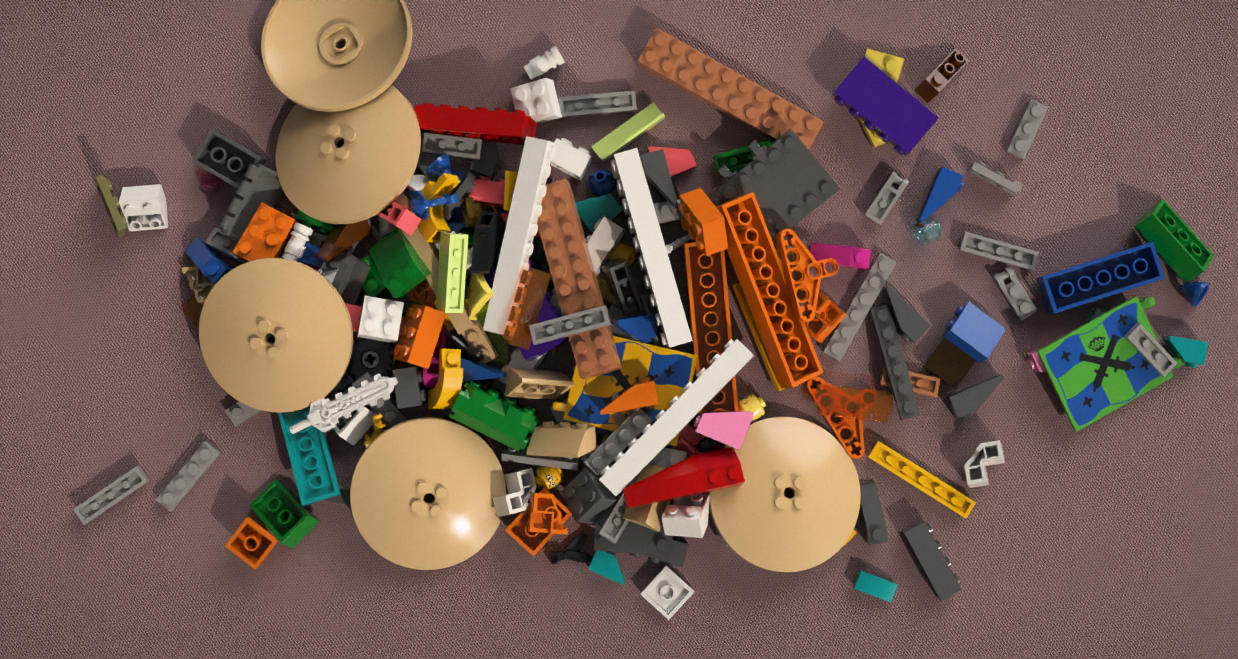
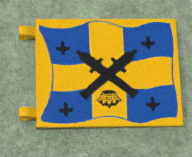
[552,335,698,446]

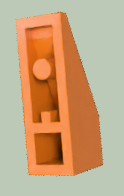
[600,377,659,415]

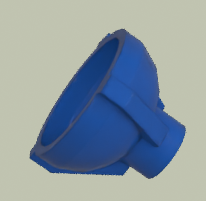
[425,153,453,178]
[588,169,616,196]
[1181,282,1210,308]

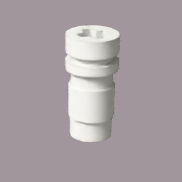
[523,46,565,80]
[282,222,313,261]

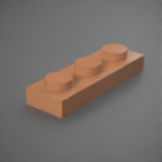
[879,366,940,398]

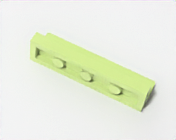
[591,102,665,163]
[436,231,468,313]

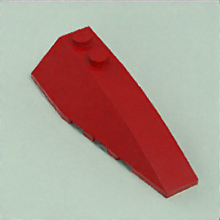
[623,447,745,509]

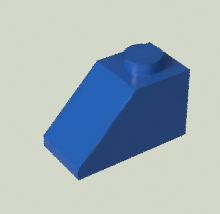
[611,313,658,343]

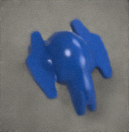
[410,190,459,220]

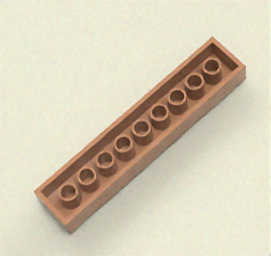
[637,27,824,150]
[537,179,622,379]

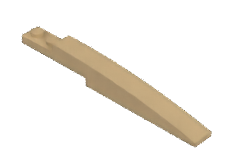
[394,191,499,364]

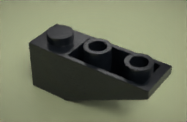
[471,212,506,274]

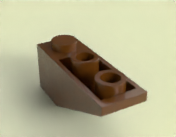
[915,48,969,103]
[316,219,372,262]

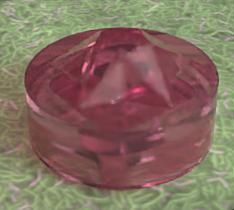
[200,173,220,193]

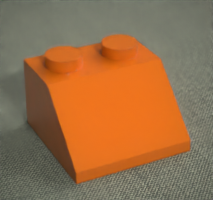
[225,517,279,570]

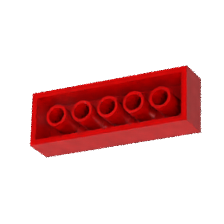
[414,103,537,145]

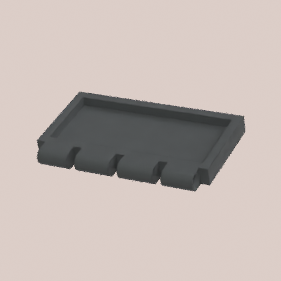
[219,163,284,240]

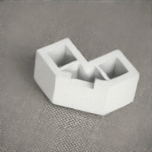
[964,440,1005,488]
[493,468,537,517]

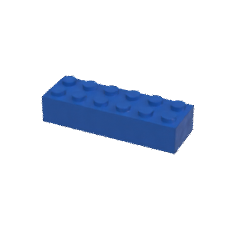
[1036,242,1165,314]

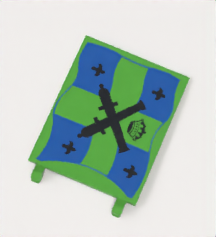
[1037,296,1183,432]

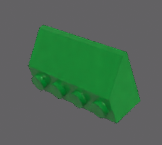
[1135,199,1214,283]

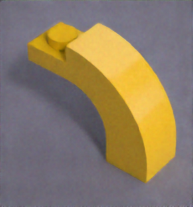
[418,173,461,243]
[428,349,463,410]

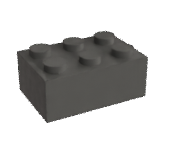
[192,128,267,188]

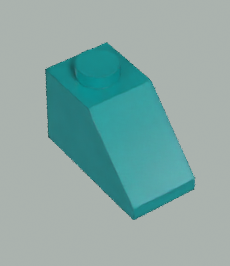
[1163,336,1208,368]
[588,551,625,585]

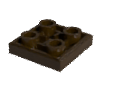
[923,337,976,389]

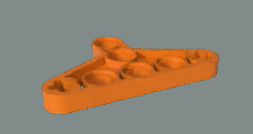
[776,229,839,323]
[806,376,877,459]

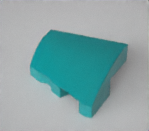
[575,193,623,233]

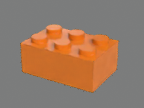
[678,188,728,256]
[232,202,298,262]
[393,304,446,369]
[505,487,572,557]

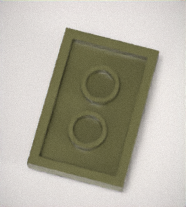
[96,174,128,238]

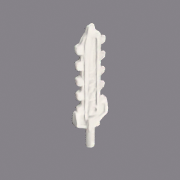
[289,374,399,434]

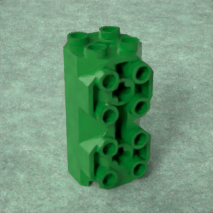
[449,380,539,451]

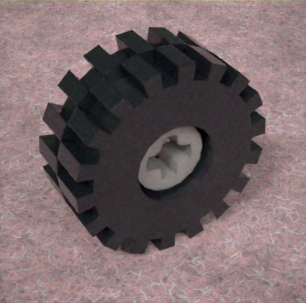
[347,337,397,379]

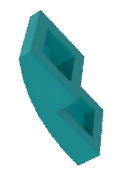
[853,570,898,602]

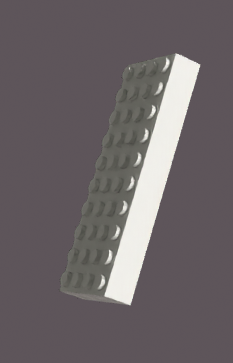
[611,148,693,348]

